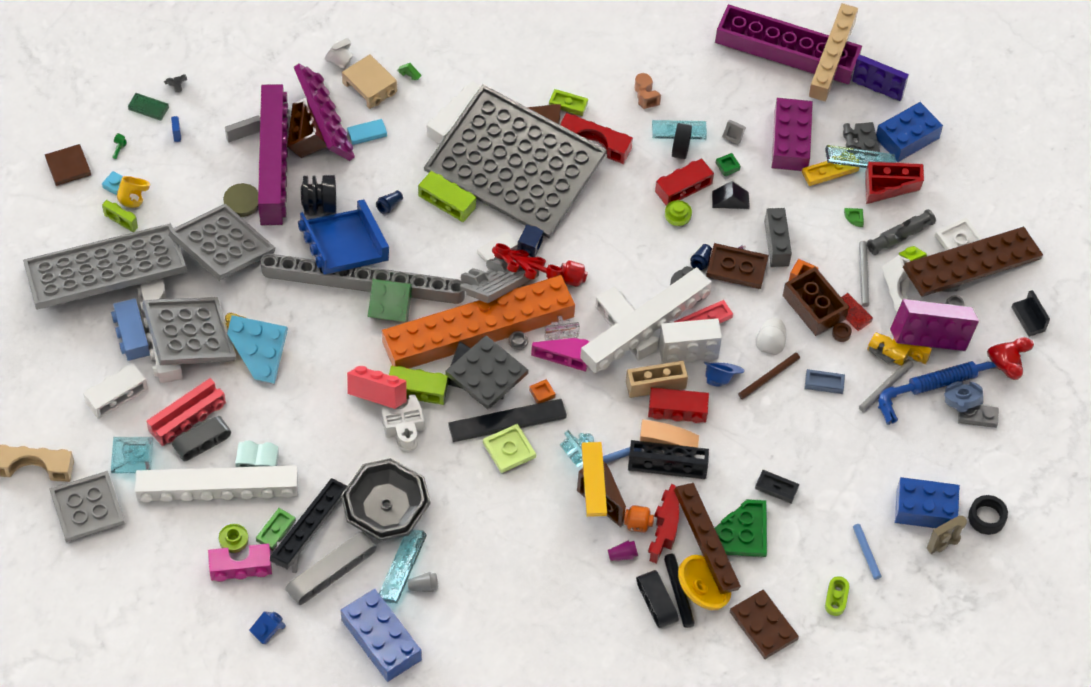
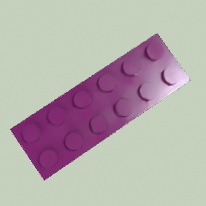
[293,63,355,161]

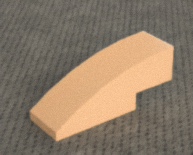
[640,419,699,448]

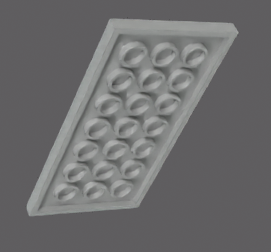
[23,223,187,310]

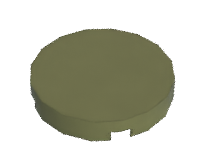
[223,183,258,217]

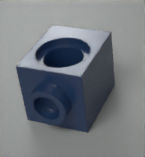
[518,224,544,257]

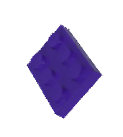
[852,54,909,101]

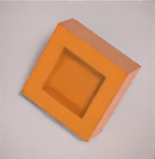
[529,379,556,404]

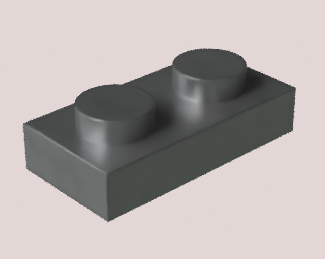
[958,405,999,428]

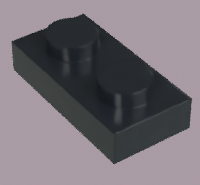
[755,470,800,504]

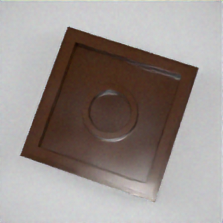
[44,144,91,186]

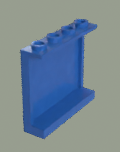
[298,199,389,275]

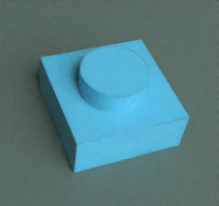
[102,171,123,195]

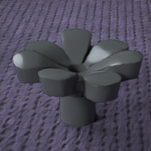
[164,74,187,92]

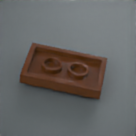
[706,243,769,289]
[730,589,799,659]

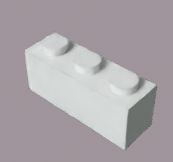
[83,363,148,419]

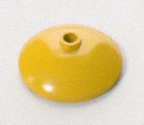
[678,555,731,610]

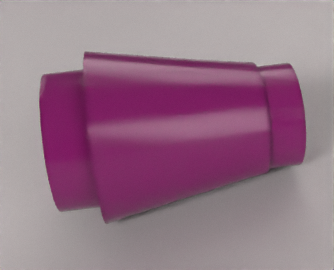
[608,540,638,561]

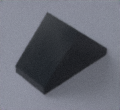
[712,181,749,209]

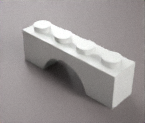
[882,255,911,312]

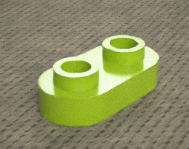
[825,576,849,616]

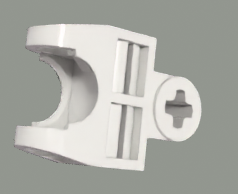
[382,394,425,452]

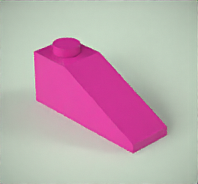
[531,338,590,372]

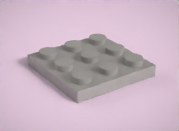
[49,471,125,543]

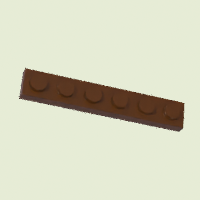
[674,483,741,594]

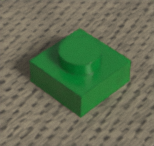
[716,153,741,176]

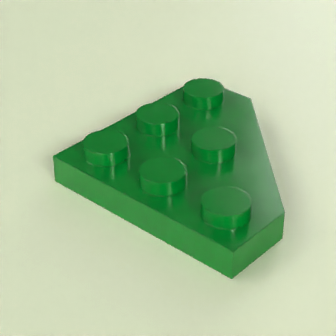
[715,499,767,557]

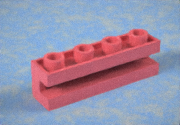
[146,378,226,446]

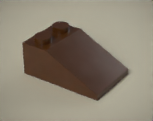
[577,461,626,527]

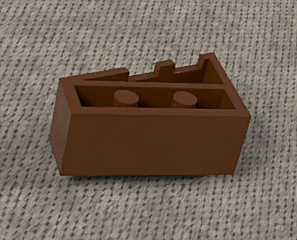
[287,98,327,158]

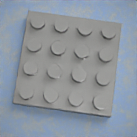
[168,204,276,281]
[142,297,236,365]

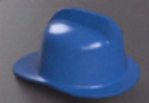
[704,362,745,387]

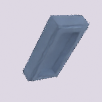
[804,369,845,394]

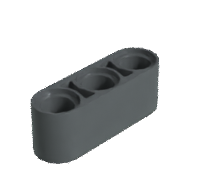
[172,416,231,461]

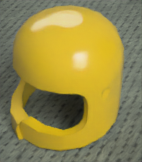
[117,176,150,208]

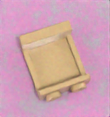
[342,54,397,109]

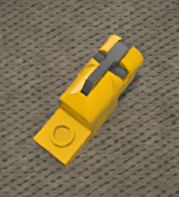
[867,332,932,366]

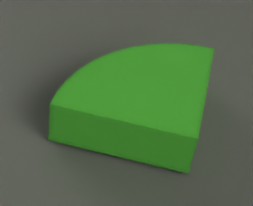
[397,63,422,80]
[844,208,864,227]

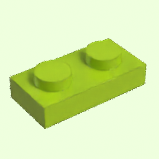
[549,89,588,116]
[102,200,138,232]

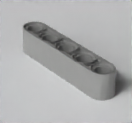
[285,532,377,605]

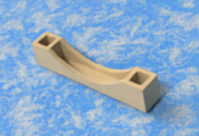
[809,3,858,102]

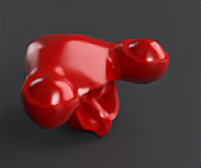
[987,337,1034,380]

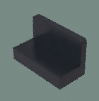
[1012,290,1050,337]

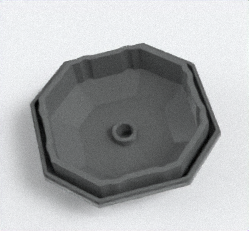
[341,458,431,542]

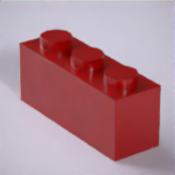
[655,158,714,206]
[648,388,709,423]

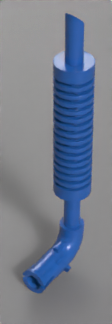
[878,361,997,425]

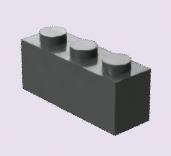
[764,208,792,267]

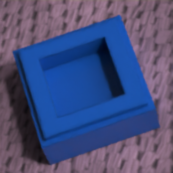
[171,116,181,142]

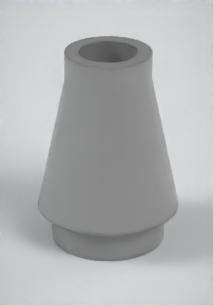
[408,572,438,592]

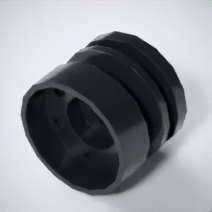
[301,175,336,215]

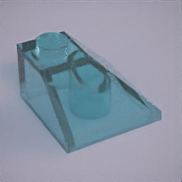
[111,437,154,473]

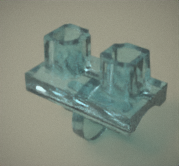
[560,430,594,467]

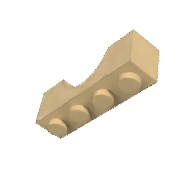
[0,444,74,482]

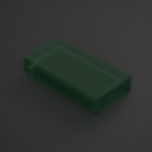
[128,93,169,121]

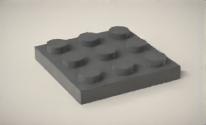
[446,335,529,410]

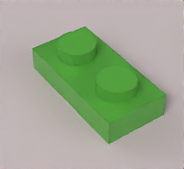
[256,508,296,551]

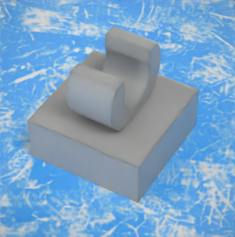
[722,120,746,145]

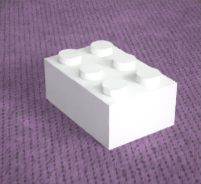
[658,318,722,363]

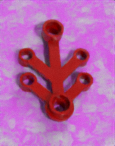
[492,243,562,279]

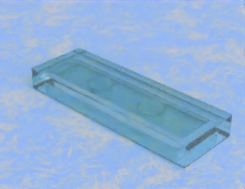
[652,120,707,139]

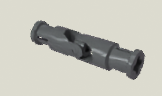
[867,209,936,255]

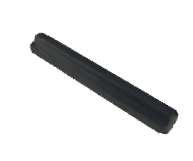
[664,553,695,628]

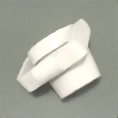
[324,38,354,69]

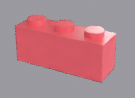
[347,366,407,409]

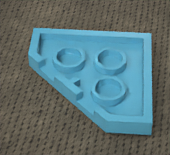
[227,315,288,384]

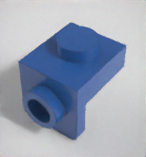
[249,611,286,644]

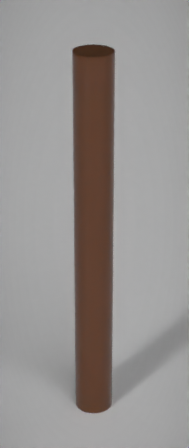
[738,352,800,399]

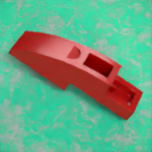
[648,484,679,564]

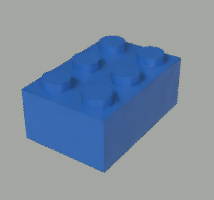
[876,102,943,162]
[894,477,960,528]

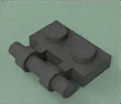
[842,122,880,157]

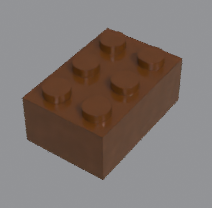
[782,267,849,336]

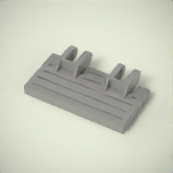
[460,257,539,303]

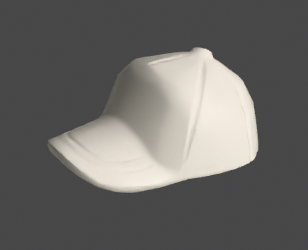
[756,318,786,355]

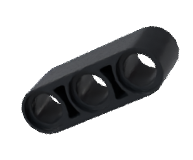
[636,570,679,628]

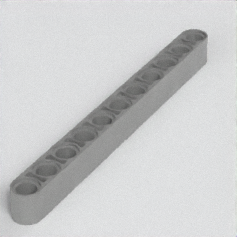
[261,254,465,304]

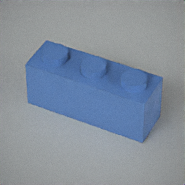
[111,298,150,361]

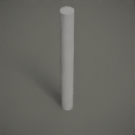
[859,241,869,307]
[859,359,913,412]

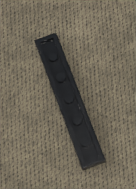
[448,399,567,442]
[270,478,347,569]

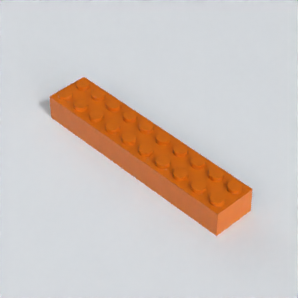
[382,275,575,369]

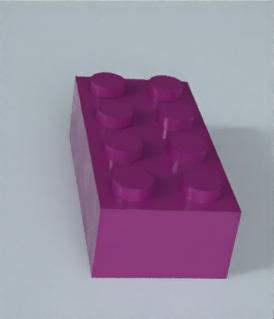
[771,98,813,171]
[890,299,979,351]

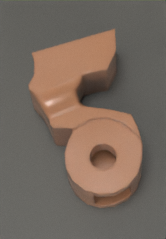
[634,73,661,109]

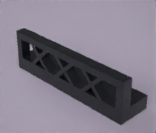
[628,440,709,479]

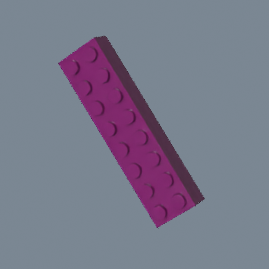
[715,4,862,85]
[258,84,288,225]

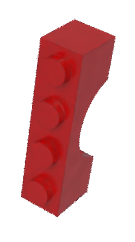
[560,113,633,164]

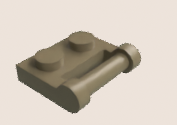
[927,516,967,554]

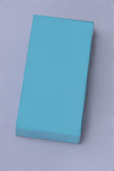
[347,119,387,145]

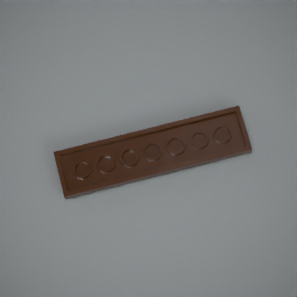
[902,226,1043,297]

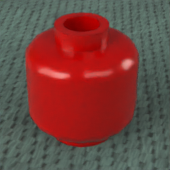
[560,260,588,287]

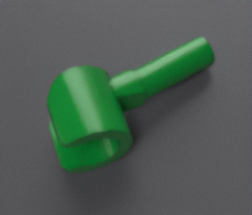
[112,133,127,159]

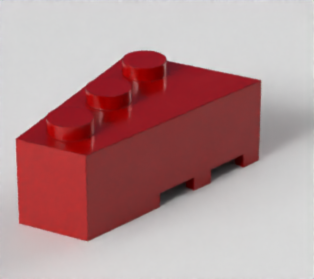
[865,162,924,204]

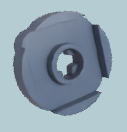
[944,381,983,412]

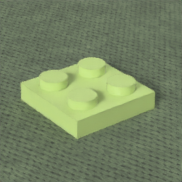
[483,424,536,473]

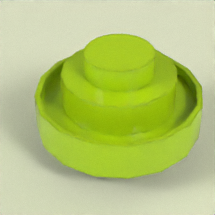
[665,200,692,226]
[218,524,249,553]

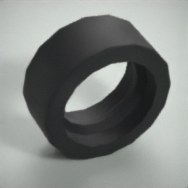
[672,123,692,159]
[968,495,1008,535]

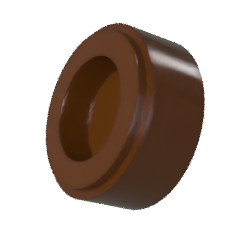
[832,322,852,342]

